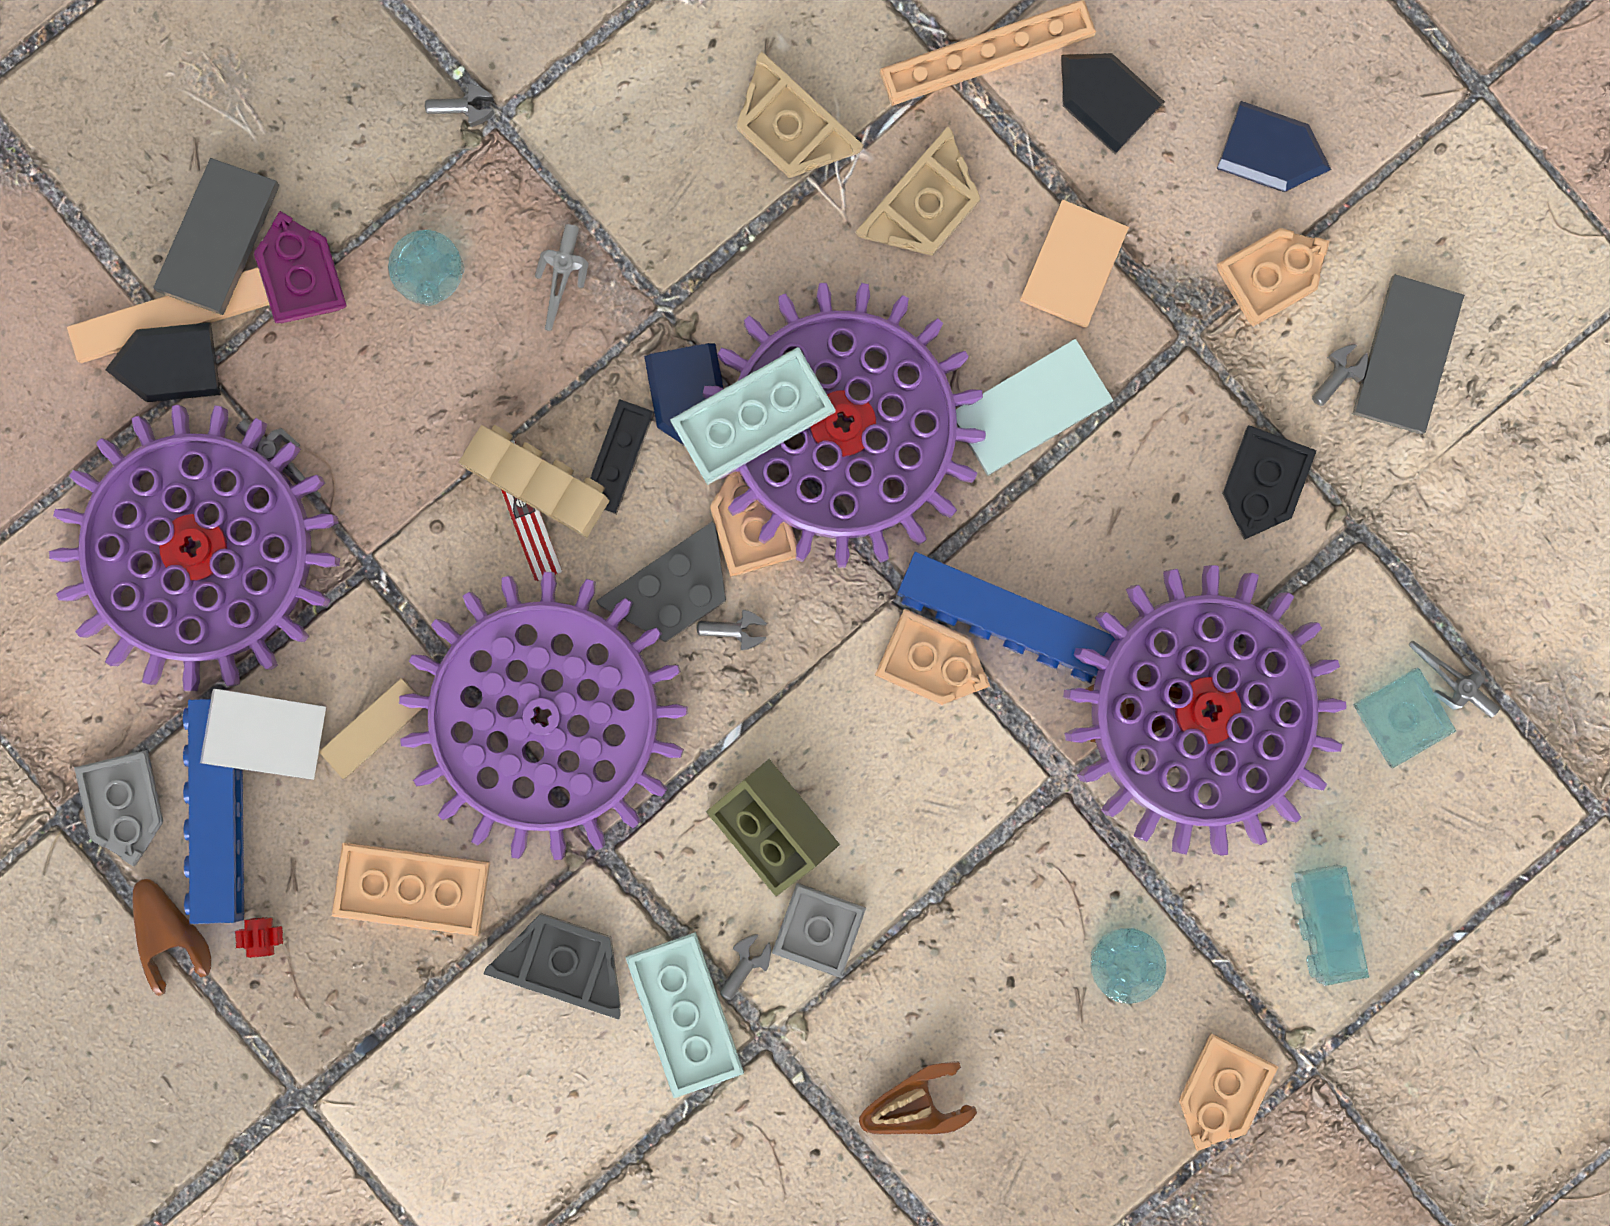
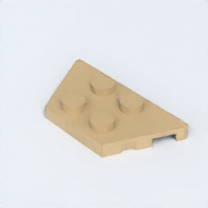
[736,51,863,178]
[856,127,981,256]

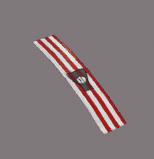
[501,440,562,581]

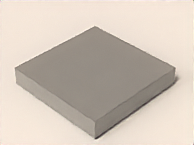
[772,883,866,978]

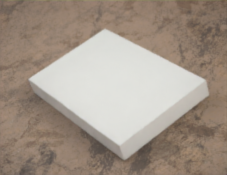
[200,689,326,780]

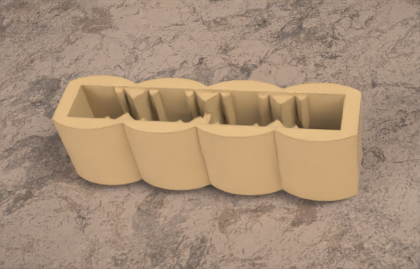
[458,425,610,538]

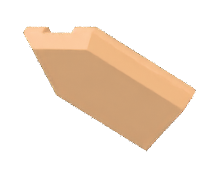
[1217,228,1330,327]
[710,472,797,577]
[875,608,990,705]
[1179,1033,1278,1151]

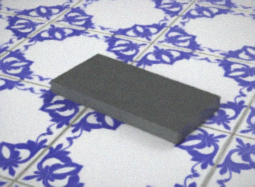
[153,158,280,315]
[1352,274,1465,435]

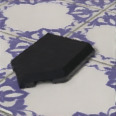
[1061,53,1165,155]
[105,322,221,402]
[1222,425,1317,540]

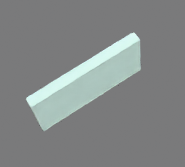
[956,339,1113,476]
[670,347,836,485]
[625,932,744,1098]

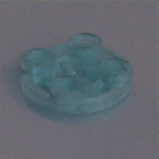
[388,230,464,306]
[1090,928,1166,1004]

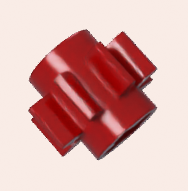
[235,917,283,958]

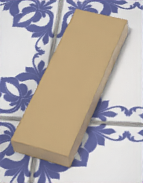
[319,678,424,779]

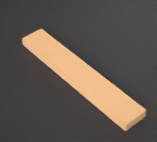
[880,0,1096,106]
[67,267,269,363]

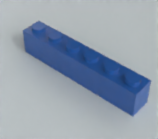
[896,552,1115,684]
[183,699,244,924]

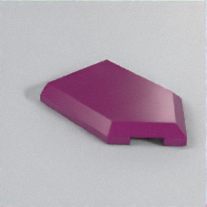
[254,211,347,324]

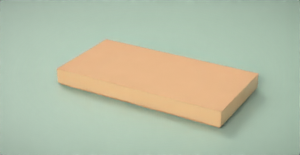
[332,842,490,936]

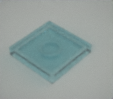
[1353,668,1456,768]

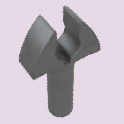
[424,84,495,127]
[1312,344,1368,406]
[697,610,767,651]
[720,934,771,1000]

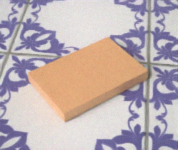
[1020,199,1129,328]

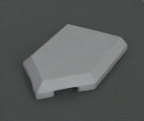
[74,750,163,866]

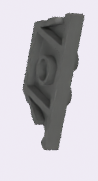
[596,521,726,642]
[484,913,622,1020]

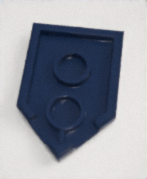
[1217,101,1332,193]
[644,343,724,446]

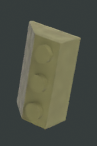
[706,759,840,896]

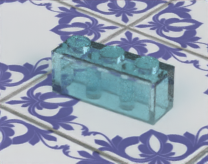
[1291,864,1369,986]

